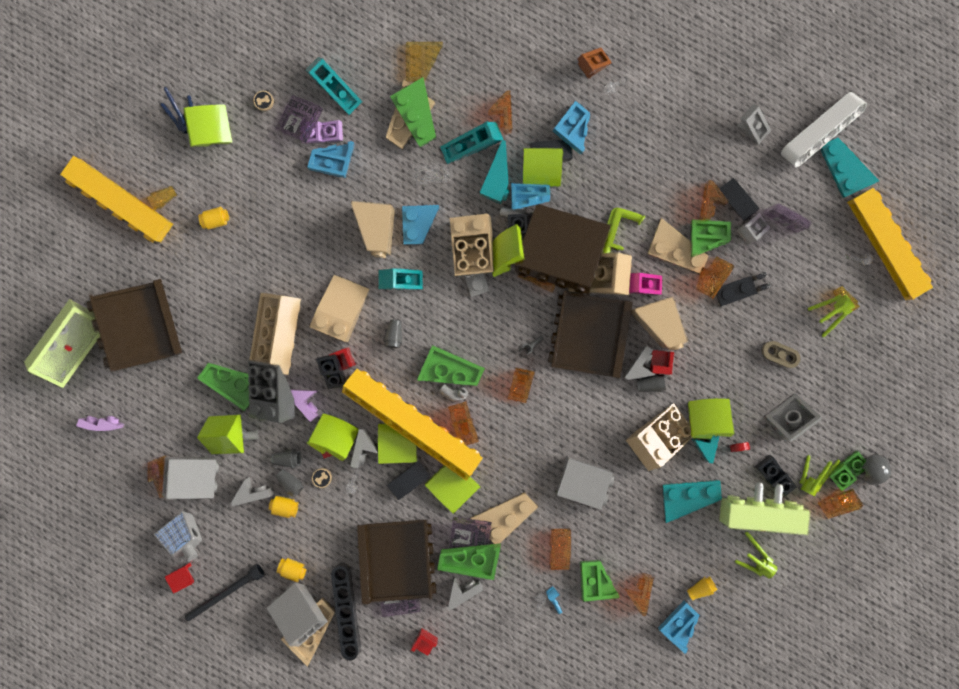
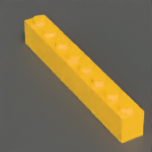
[342,369,483,481]

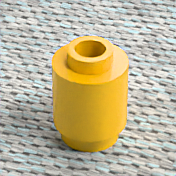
[198,207,229,230]
[269,496,299,518]
[276,558,307,583]

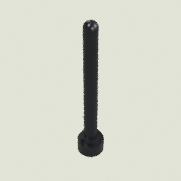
[185,563,265,621]

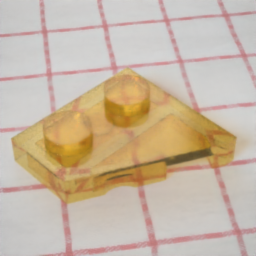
[406,42,443,82]

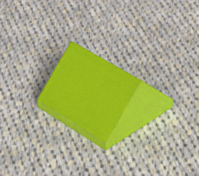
[197,414,244,454]

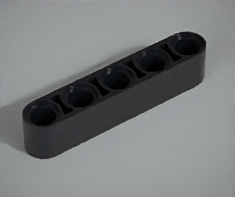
[331,563,361,661]

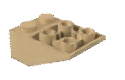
[450,214,494,276]
[626,403,692,471]

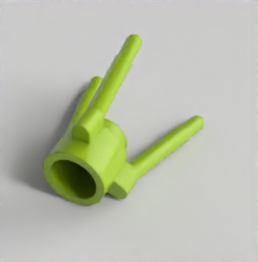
[808,294,855,337]
[799,455,840,496]
[735,532,777,579]

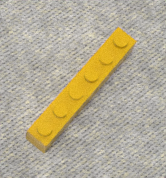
[60,156,173,243]
[847,188,933,300]

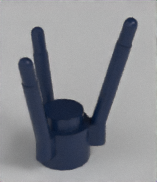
[160,87,193,134]

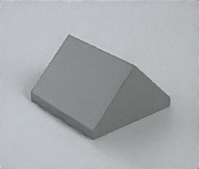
[765,394,822,442]

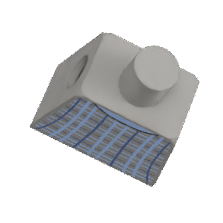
[154,511,202,561]

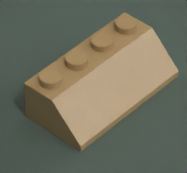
[249,293,301,375]

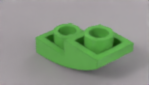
[829,450,866,491]

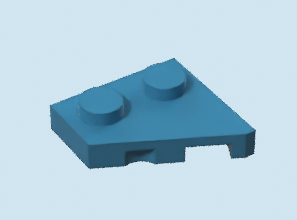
[552,101,590,154]
[307,141,354,178]
[511,183,550,210]
[402,205,439,245]
[658,601,699,654]

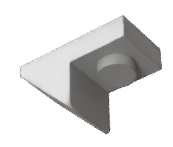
[737,104,771,145]
[736,213,771,245]
[464,273,489,297]
[623,346,655,380]
[350,428,378,469]
[231,477,273,506]
[448,577,483,611]

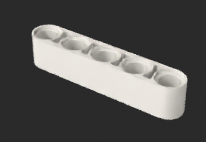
[781,92,867,167]

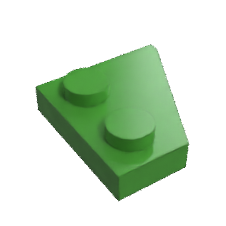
[691,220,731,257]
[580,560,619,602]

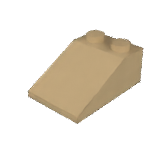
[569,253,632,295]
[310,275,370,342]

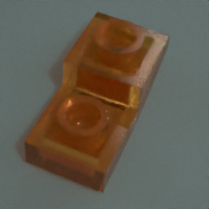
[549,529,571,570]

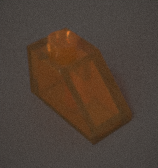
[448,401,479,446]

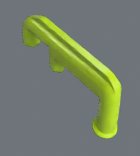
[603,208,645,253]

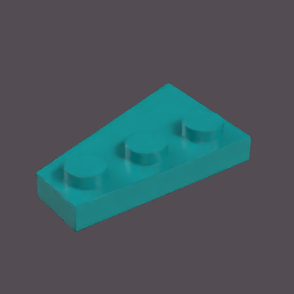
[820,137,879,198]
[662,480,722,523]

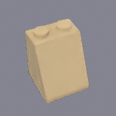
[352,201,395,258]
[631,297,688,351]

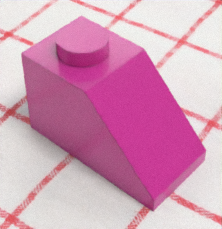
[629,273,662,295]

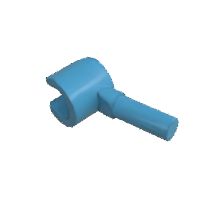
[546,586,562,614]

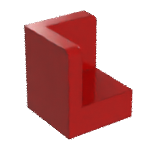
[329,348,356,370]
[650,350,674,375]
[165,562,194,594]
[411,628,438,656]

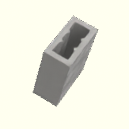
[556,456,615,510]
[162,457,219,499]
[267,583,328,647]

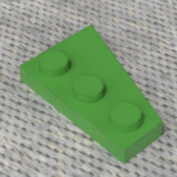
[390,77,436,147]
[417,345,485,386]
[197,363,249,411]
[437,543,501,580]

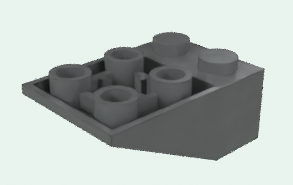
[248,360,295,423]

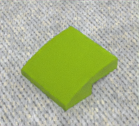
[183,105,232,147]
[523,148,563,186]
[492,224,524,277]
[687,399,734,439]
[307,414,359,461]
[378,424,417,464]
[425,466,480,514]

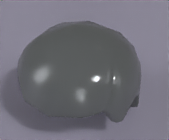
[862,454,891,485]

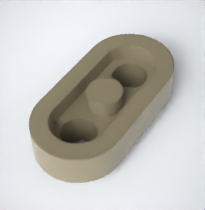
[761,341,801,368]

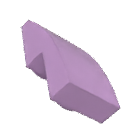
[301,120,343,143]
[76,416,124,431]

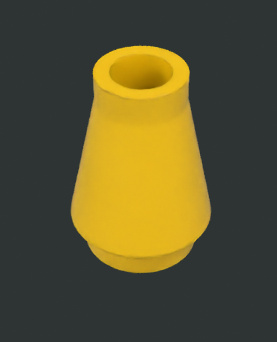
[687,576,717,601]

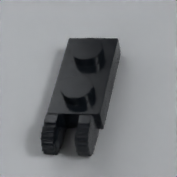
[714,272,771,307]

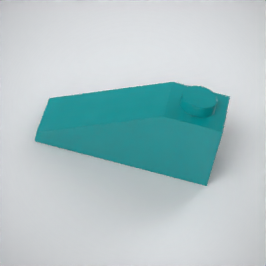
[305,57,362,115]
[440,122,504,164]
[480,139,510,204]

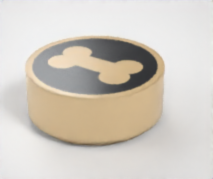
[253,91,274,111]
[312,468,332,488]

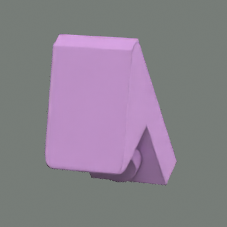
[290,389,319,422]

